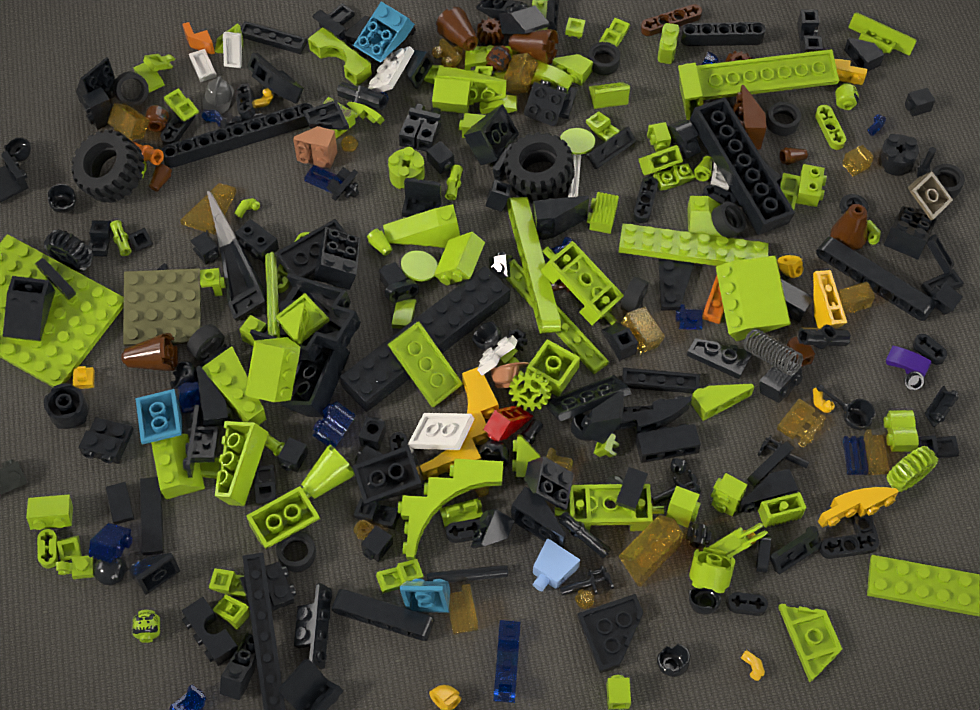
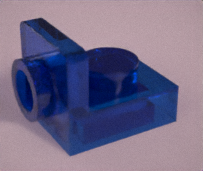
[676,304,703,330]

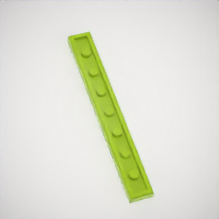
[506,259,609,374]

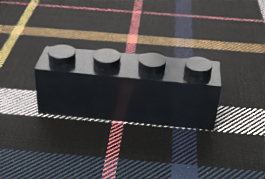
[281,347,350,417]

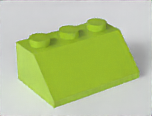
[245,337,301,402]
[151,434,205,499]
[246,486,320,549]

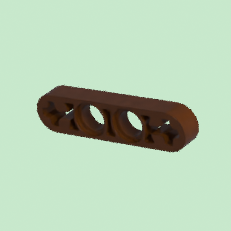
[641,4,702,36]

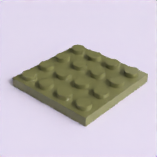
[123,268,201,346]

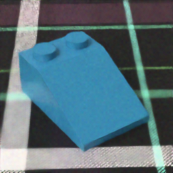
[136,389,182,445]
[400,579,450,613]

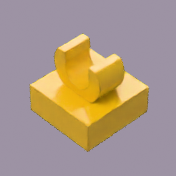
[73,366,95,389]

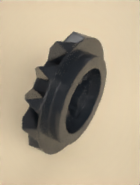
[839,194,869,214]

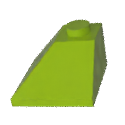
[687,196,721,237]

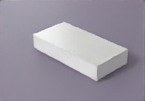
[223,32,242,68]
[189,49,217,83]

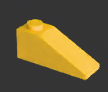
[813,270,847,329]

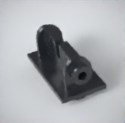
[924,386,959,427]

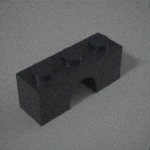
[797,9,823,53]
[181,597,238,666]

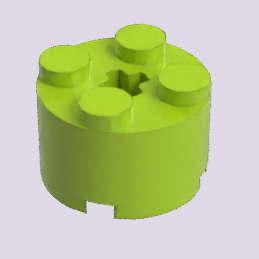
[388,147,425,189]
[689,547,735,593]

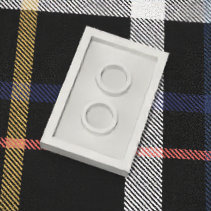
[368,46,414,93]
[408,413,475,450]

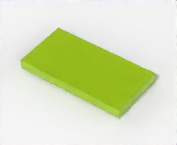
[387,322,463,407]

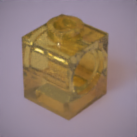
[842,145,874,176]

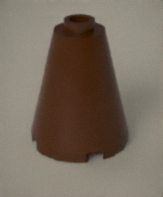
[436,6,478,51]
[509,29,559,64]
[830,204,868,250]
[121,333,178,371]

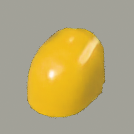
[777,255,803,278]
[429,685,461,710]

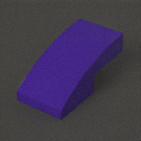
[886,346,931,377]

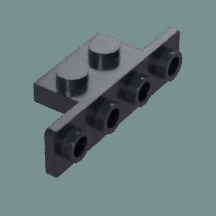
[183,405,219,478]
[294,583,332,669]

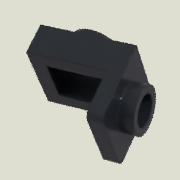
[489,252,513,279]

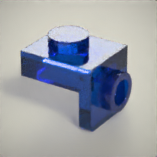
[177,382,200,413]
[169,684,206,710]

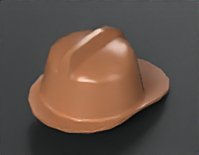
[490,362,529,388]

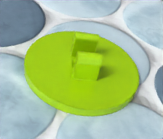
[560,128,595,155]
[401,251,438,282]

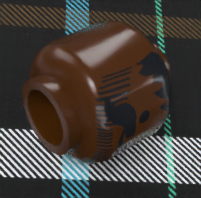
[486,45,511,72]
[144,105,169,132]

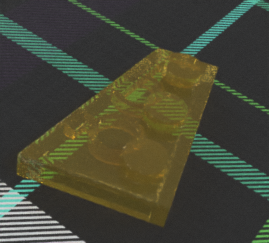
[180,183,237,234]

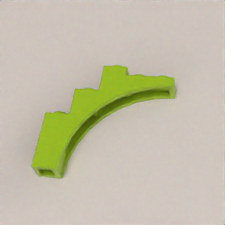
[398,459,503,560]

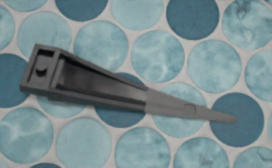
[207,191,267,321]

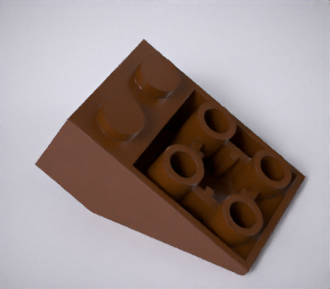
[734,85,767,149]

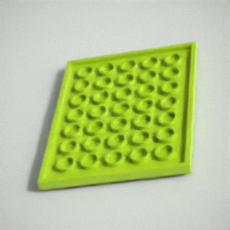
[0,234,124,387]

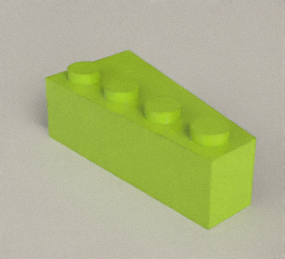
[202,346,267,425]
[215,421,269,506]

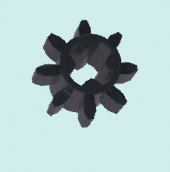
[504,328,528,351]
[686,523,712,548]

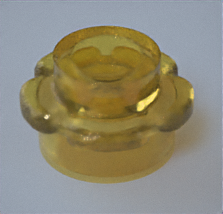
[341,135,358,152]
[354,520,373,540]
[575,589,594,609]

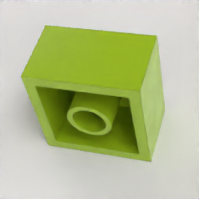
[527,339,580,396]

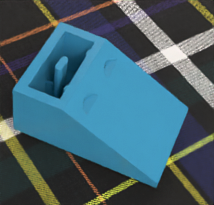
[353,1,415,63]

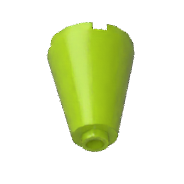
[301,444,355,499]

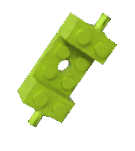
[541,241,624,325]
[554,484,664,532]

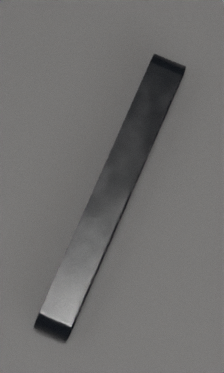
[161,103,313,168]

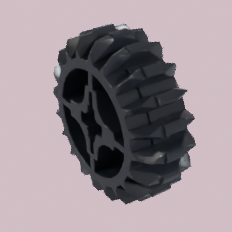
[43,229,94,272]

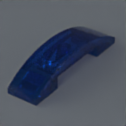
[493,620,521,703]

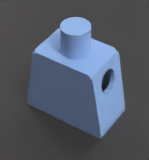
[533,539,580,591]

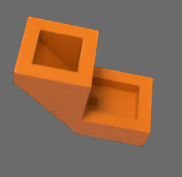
[182,22,215,54]

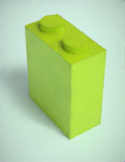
[678,63,703,120]
[434,232,485,285]

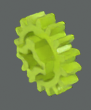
[509,369,552,411]

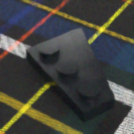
[658,259,695,311]
[686,338,754,379]

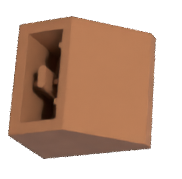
[293,126,337,169]

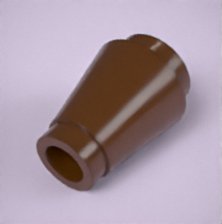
[779,147,808,165]
[149,164,172,192]

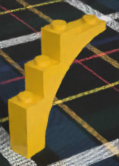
[419,367,499,480]

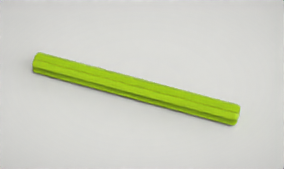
[265,252,280,338]

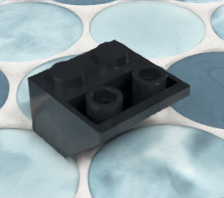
[524,456,574,510]

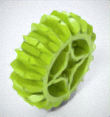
[886,446,938,492]

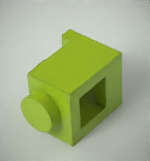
[647,122,671,152]

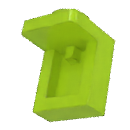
[200,268,225,296]

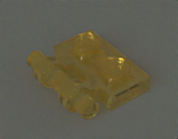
[777,398,826,447]

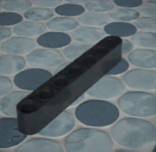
[816,237,936,321]

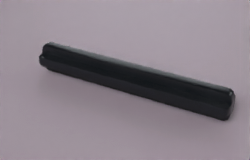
[427,565,508,583]

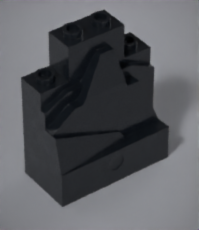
[250,274,361,362]

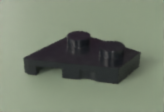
[303,100,349,130]

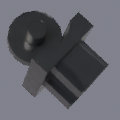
[327,167,359,201]

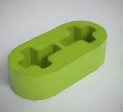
[37,529,59,569]

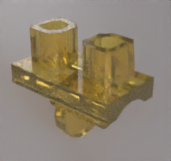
[432,38,462,69]

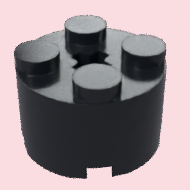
[878,134,919,176]
[44,383,89,429]

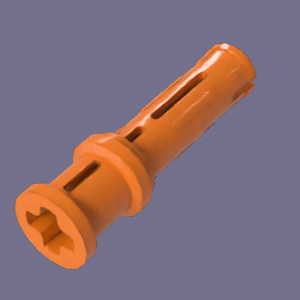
[132,141,164,165]

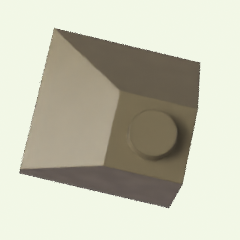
[908,171,953,220]

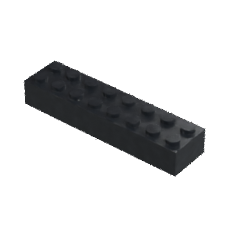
[690,98,795,235]

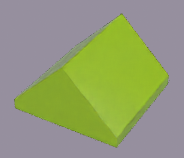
[432,77,470,113]
[589,82,630,109]

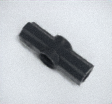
[337,81,388,110]
[797,324,851,349]

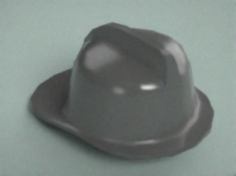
[203,76,234,116]

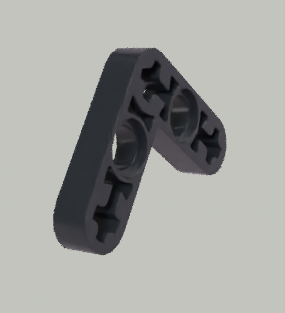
[820,513,879,559]

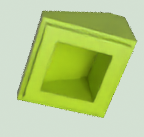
[57,535,82,561]

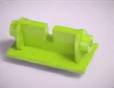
[440,498,483,527]

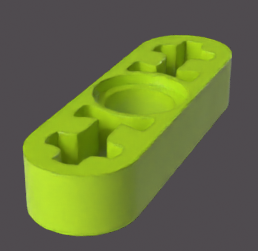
[815,105,846,150]

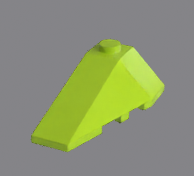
[436,67,507,105]
[383,204,460,248]

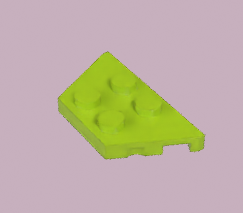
[778,604,842,682]

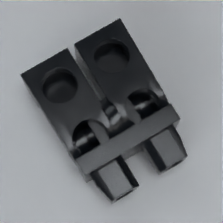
[399,103,441,152]

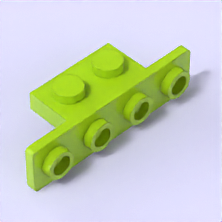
[849,12,917,55]

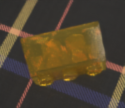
[619,515,684,587]

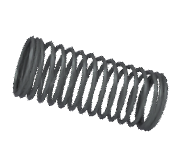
[744,329,803,376]

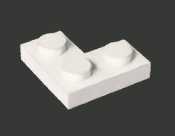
[477,335,518,375]

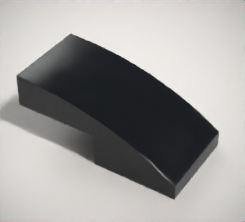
[88,220,111,256]
[917,435,959,458]
[254,465,277,504]
[353,498,401,530]

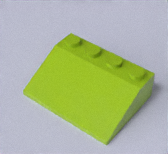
[716,256,790,341]

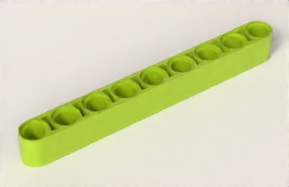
[507,197,561,334]

